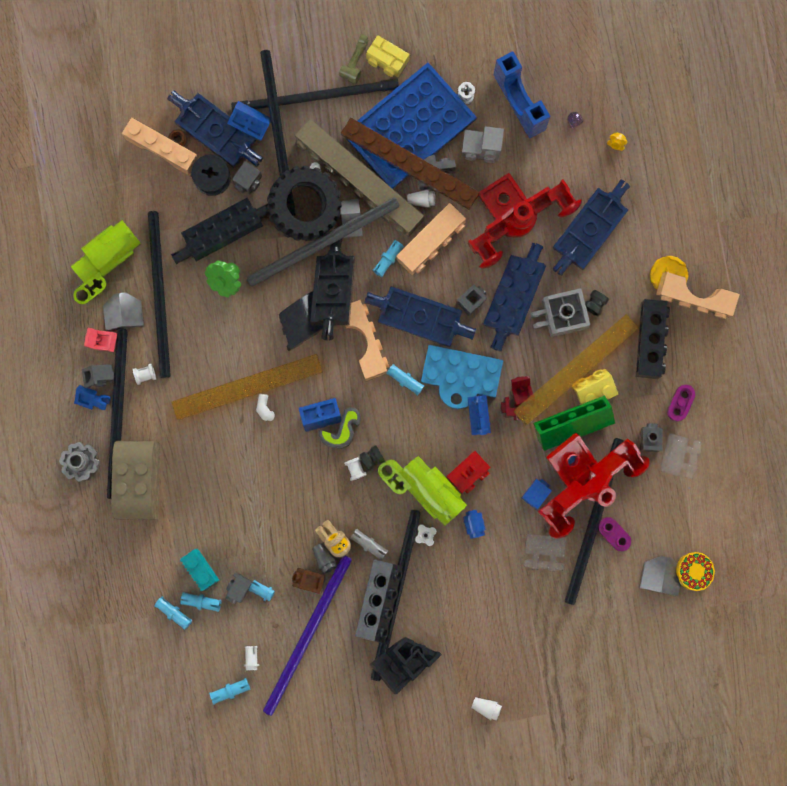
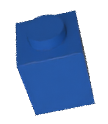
[521,479,552,510]

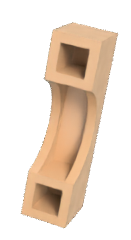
[122,117,199,176]
[656,272,740,319]
[345,300,389,381]

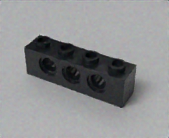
[635,299,670,379]
[355,559,403,643]

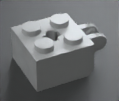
[530,288,590,337]

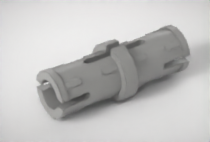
[350,529,388,561]

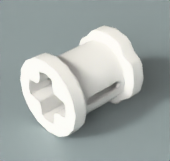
[458,82,475,104]
[133,364,156,385]
[345,457,367,481]

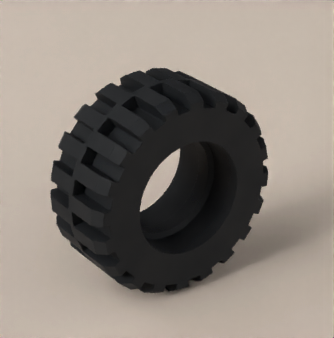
[267,166,342,241]

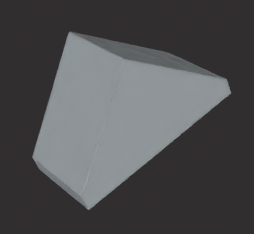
[341,199,363,238]

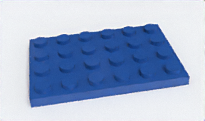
[346,62,477,189]

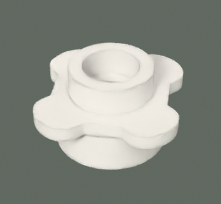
[415,525,436,546]

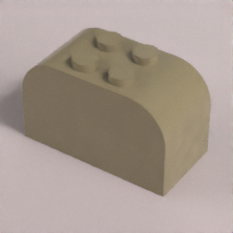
[111,441,160,520]

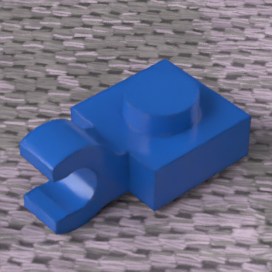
[74,385,111,410]

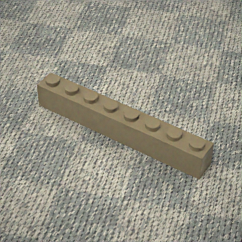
[295,119,424,237]

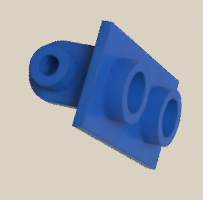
[467,395,491,435]

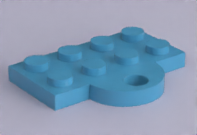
[421,345,503,409]

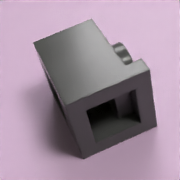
[456,284,487,316]
[82,364,114,388]
[640,423,663,452]
[225,572,253,604]

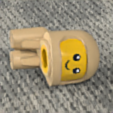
[315,520,351,557]

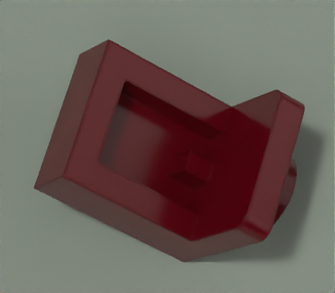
[511,376,535,408]
[501,397,530,421]

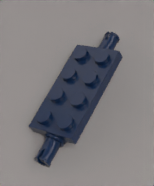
[167,90,263,168]
[552,180,630,276]
[483,243,546,352]
[364,286,476,347]

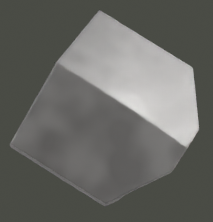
[103,293,144,331]
[639,556,680,596]

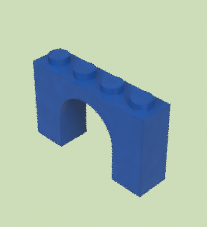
[493,51,551,139]

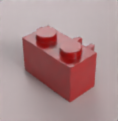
[446,451,491,494]

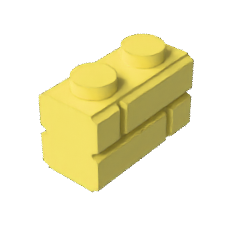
[366,36,410,77]

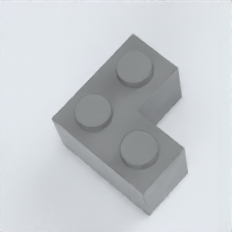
[461,126,504,163]

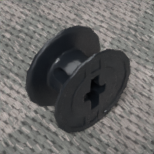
[191,155,231,196]

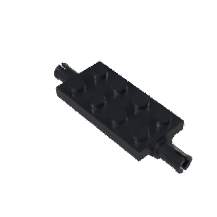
[171,197,270,265]
[310,238,355,341]

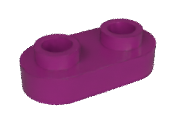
[667,385,695,422]
[598,517,631,551]

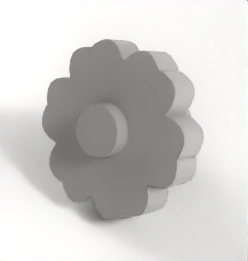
[59,442,100,482]

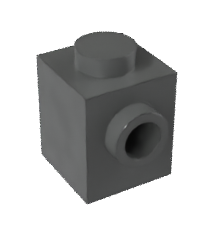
[232,161,262,195]

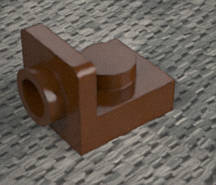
[292,568,325,594]

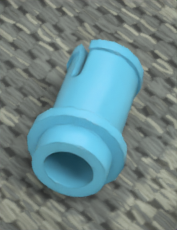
[249,580,275,601]

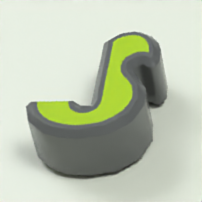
[319,408,361,449]

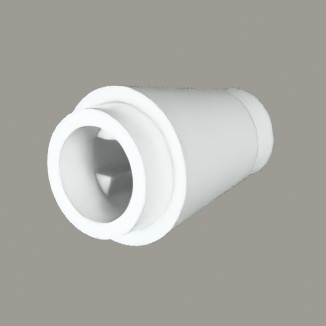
[407,189,435,208]
[471,697,502,721]

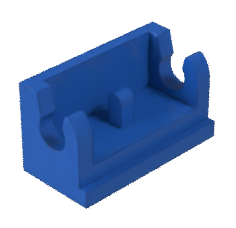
[227,101,271,140]
[299,398,342,432]

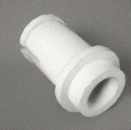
[244,646,259,670]

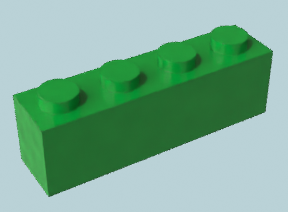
[533,395,616,451]

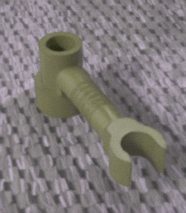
[339,34,369,85]

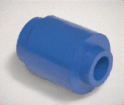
[463,509,486,539]

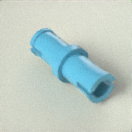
[373,240,404,277]
[386,364,424,396]
[180,592,221,612]
[154,597,192,630]
[209,678,251,705]

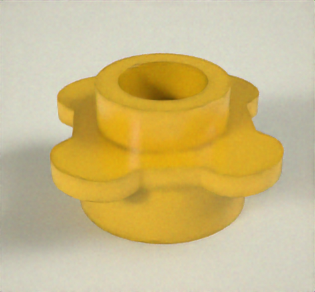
[607,133,627,151]

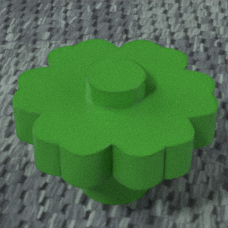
[205,260,241,298]

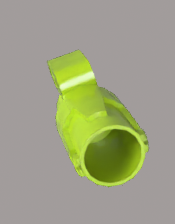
[71,220,141,304]
[378,456,467,526]

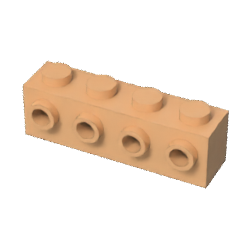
[396,203,466,275]

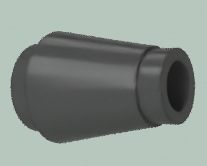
[312,543,337,574]

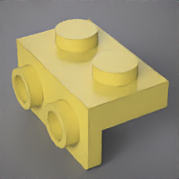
[571,369,618,405]

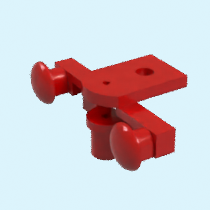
[468,173,582,269]
[538,433,650,539]

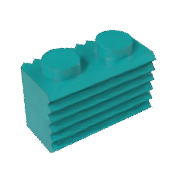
[180,549,220,591]

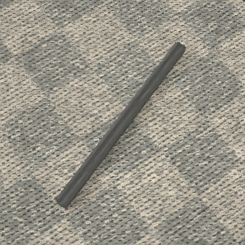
[247,197,399,286]

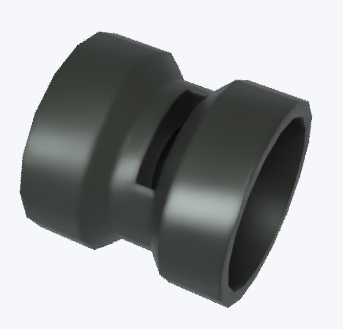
[585,290,609,316]
[359,445,385,471]

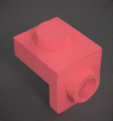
[84,328,117,352]

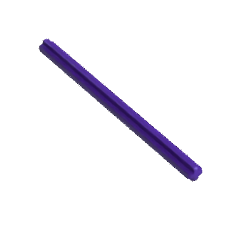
[263,556,352,716]

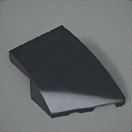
[279,291,323,351]
[370,637,442,695]

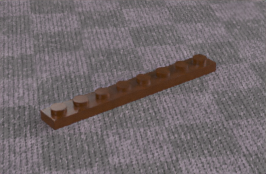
[341,117,479,210]

